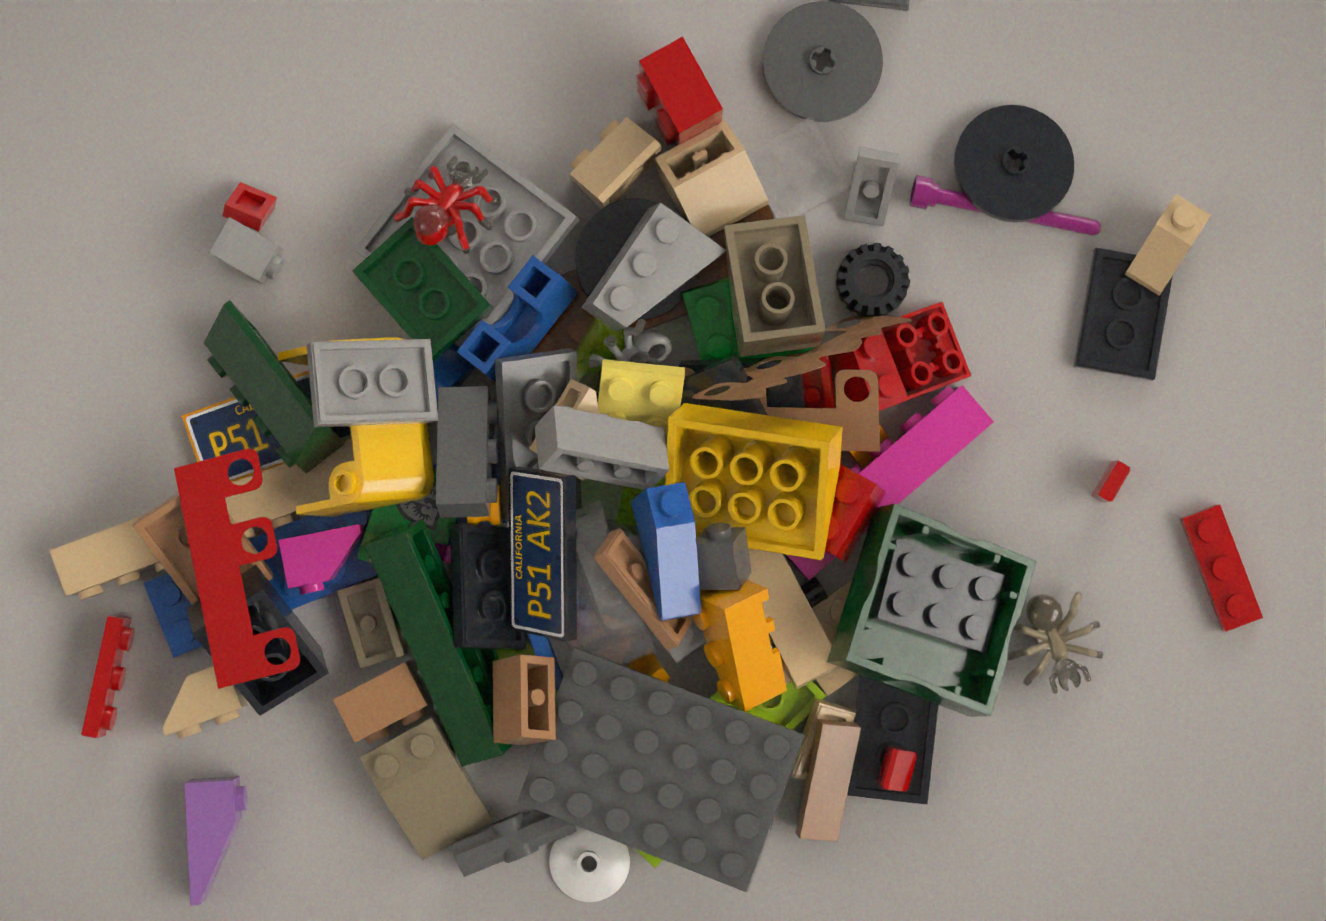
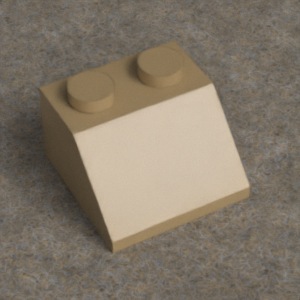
[570,117,661,209]

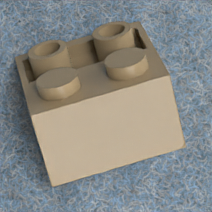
[654,120,769,237]

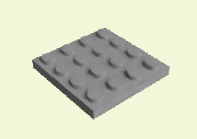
[354,123,579,338]

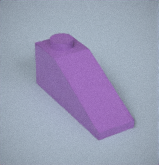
[184,776,248,906]

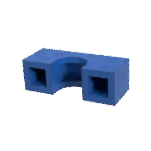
[457,255,578,383]

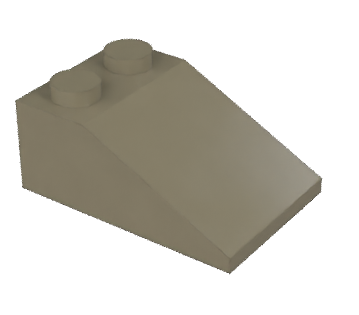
[723,215,826,357]
[360,715,494,860]

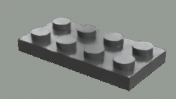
[495,348,582,521]

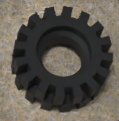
[836,243,910,316]

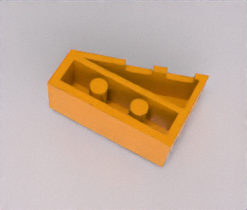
[692,580,787,712]

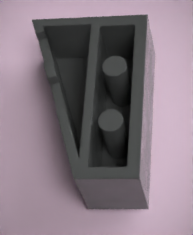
[436,386,498,518]

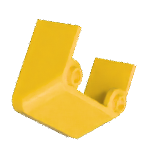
[278,337,434,517]

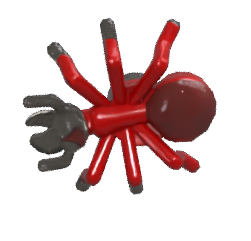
[393,156,501,254]

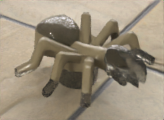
[1007,591,1104,694]

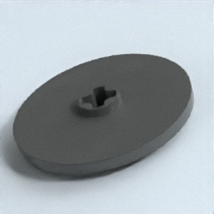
[763,1,883,122]

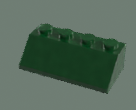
[204,300,345,474]

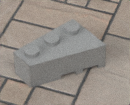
[582,203,727,331]

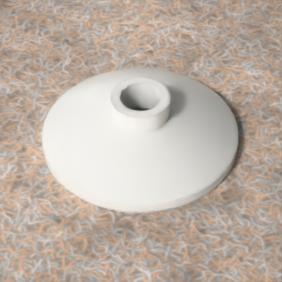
[549,826,630,902]

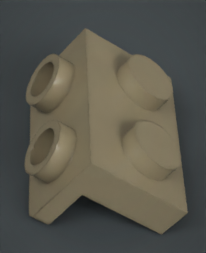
[337,578,408,669]

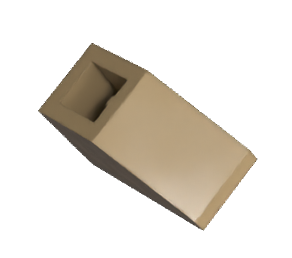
[162,666,248,739]

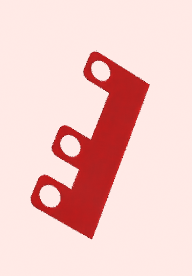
[174,449,300,689]

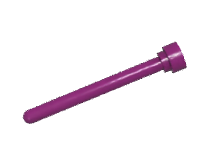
[909,175,1101,236]

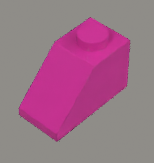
[278,524,365,595]

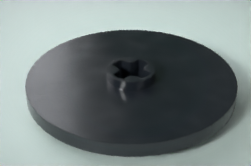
[954,105,1075,222]
[575,199,694,320]

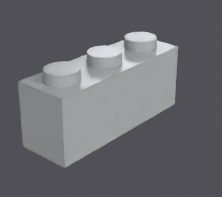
[535,405,669,490]

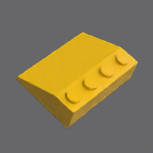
[665,403,843,560]

